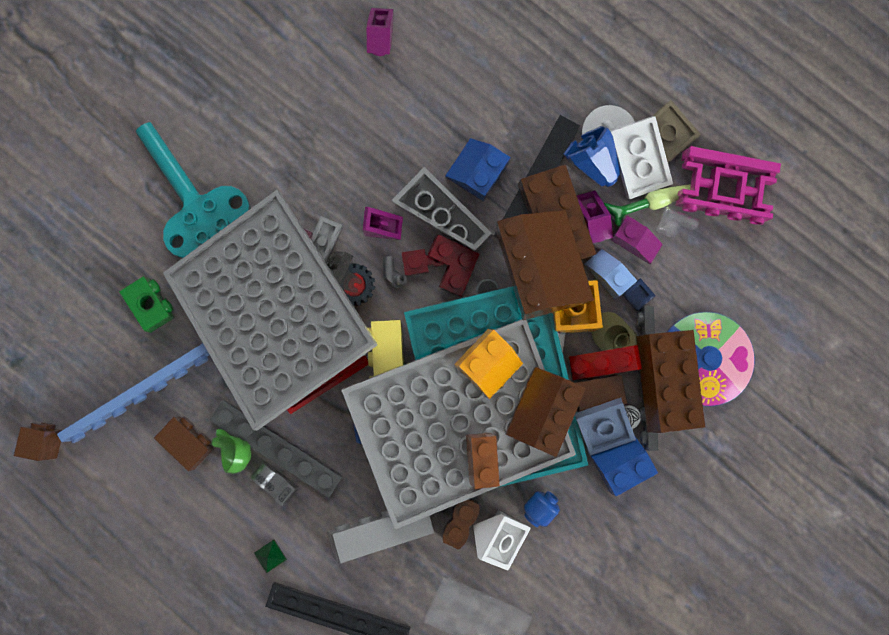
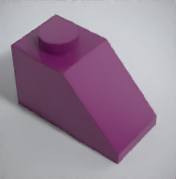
[366,8,394,56]
[577,190,613,243]
[611,215,663,264]

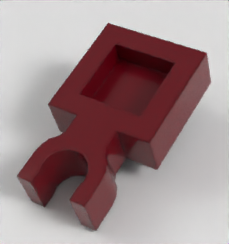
[401,249,444,277]

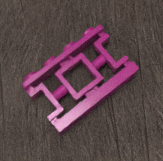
[675,146,781,225]

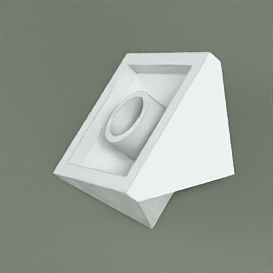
[473,510,531,570]

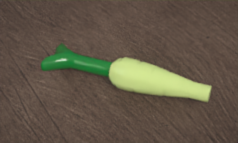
[604,184,700,228]

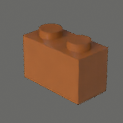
[466,432,500,489]

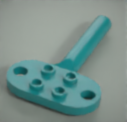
[136,122,251,258]

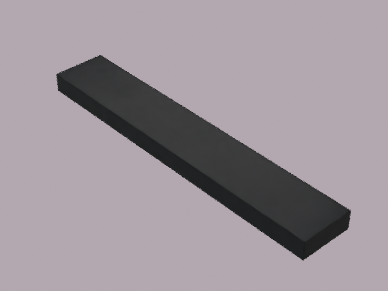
[494,115,580,238]
[265,582,411,635]

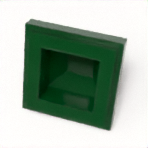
[254,539,287,573]

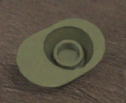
[592,312,637,351]

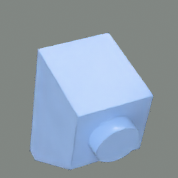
[584,249,637,299]

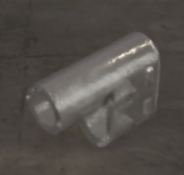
[656,206,700,239]

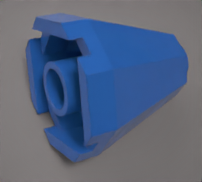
[564,126,621,187]

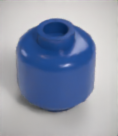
[524,491,560,527]

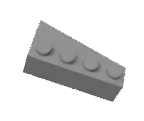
[391,167,493,252]
[327,510,434,563]

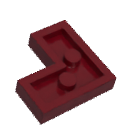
[427,234,480,297]

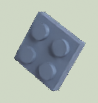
[575,398,636,456]

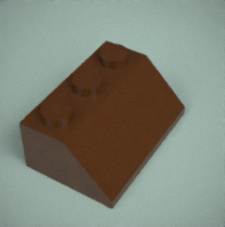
[505,367,586,457]

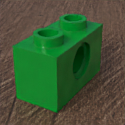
[119,276,175,333]

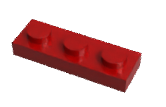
[569,345,642,380]

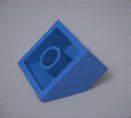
[445,138,511,202]
[588,437,658,496]

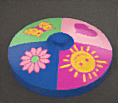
[667,312,755,406]

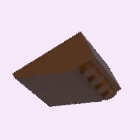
[496,210,594,321]

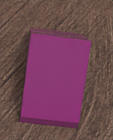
[362,207,403,240]

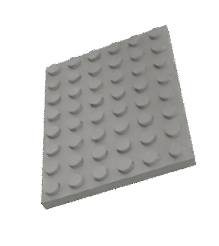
[163,190,378,431]
[341,319,576,529]

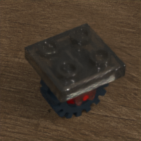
[325,252,375,306]

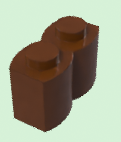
[443,498,479,550]

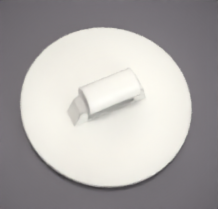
[582,105,635,135]

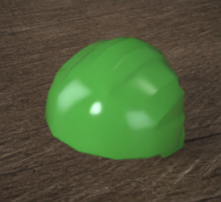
[212,429,251,474]

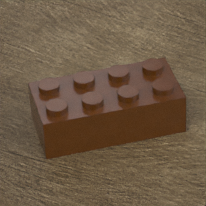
[518,164,596,261]
[636,330,705,433]

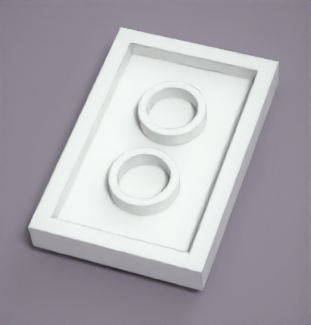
[610,116,673,199]

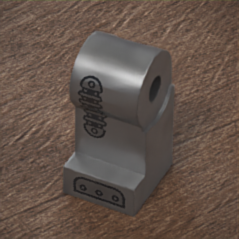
[251,461,299,506]

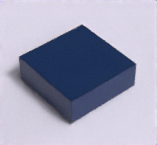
[622,278,656,311]

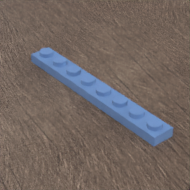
[57,344,210,443]

